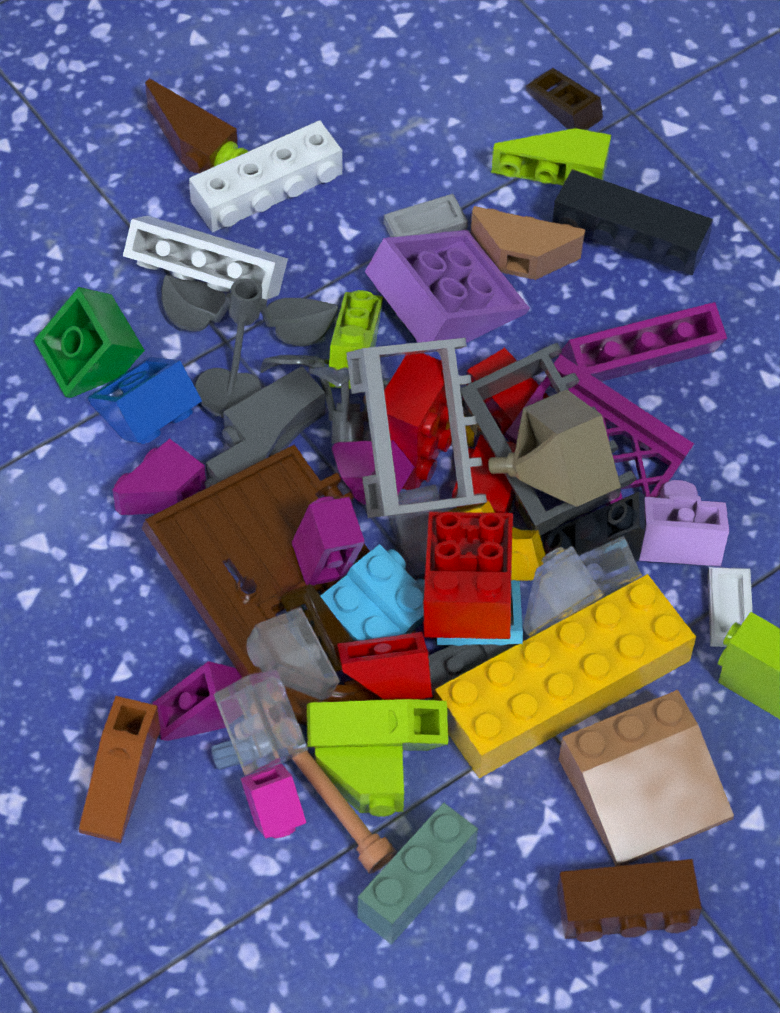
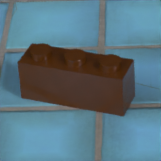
[557,859,702,942]

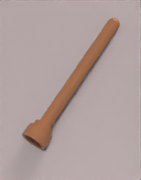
[255,700,397,874]

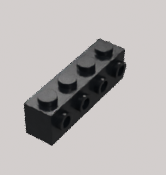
[552,169,713,275]

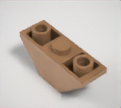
[471,206,585,280]

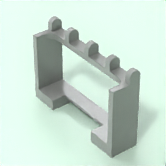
[346,338,487,518]

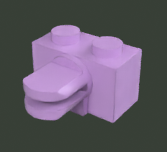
[639,480,729,567]

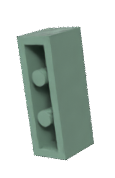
[358,802,478,945]

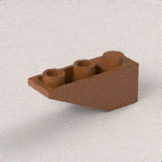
[79,696,161,843]

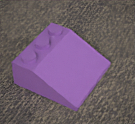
[365,230,530,343]

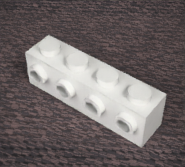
[189,120,342,233]
[123,216,288,300]

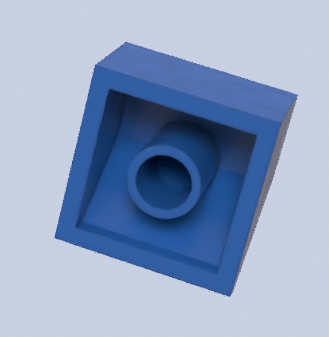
[87,357,202,444]

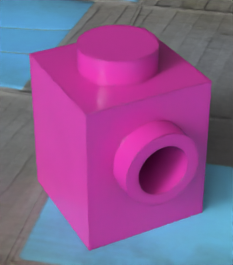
[240,763,306,839]

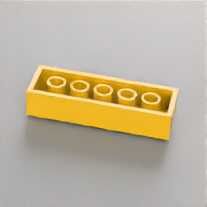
[434,574,696,778]

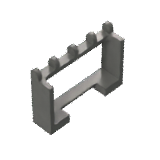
[460,343,636,536]

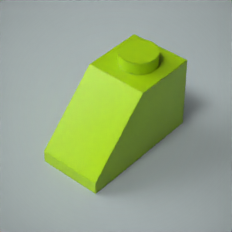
[315,746,404,817]

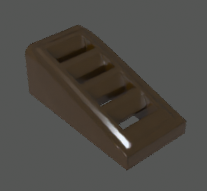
[526,68,603,130]
[281,584,354,677]

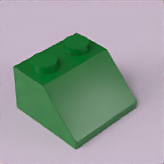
[34,287,145,398]

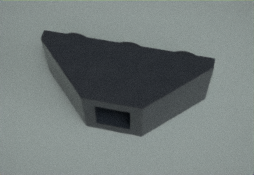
[544,492,645,574]

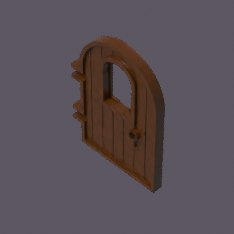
[142,444,416,726]

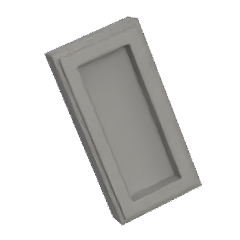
[384,194,468,237]

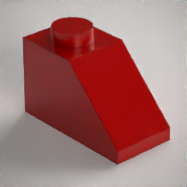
[337,632,432,700]

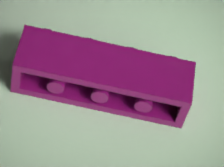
[559,302,727,382]

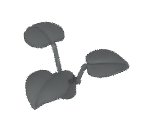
[162,275,338,418]
[261,355,392,443]

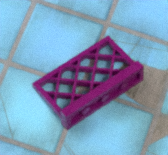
[504,354,694,505]

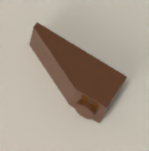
[145,78,238,173]

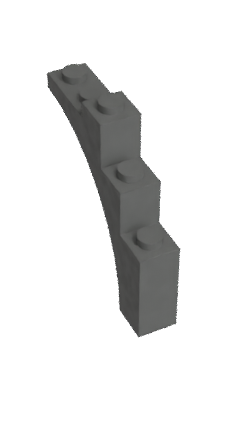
[204,366,325,575]

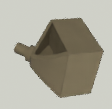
[488,389,621,507]

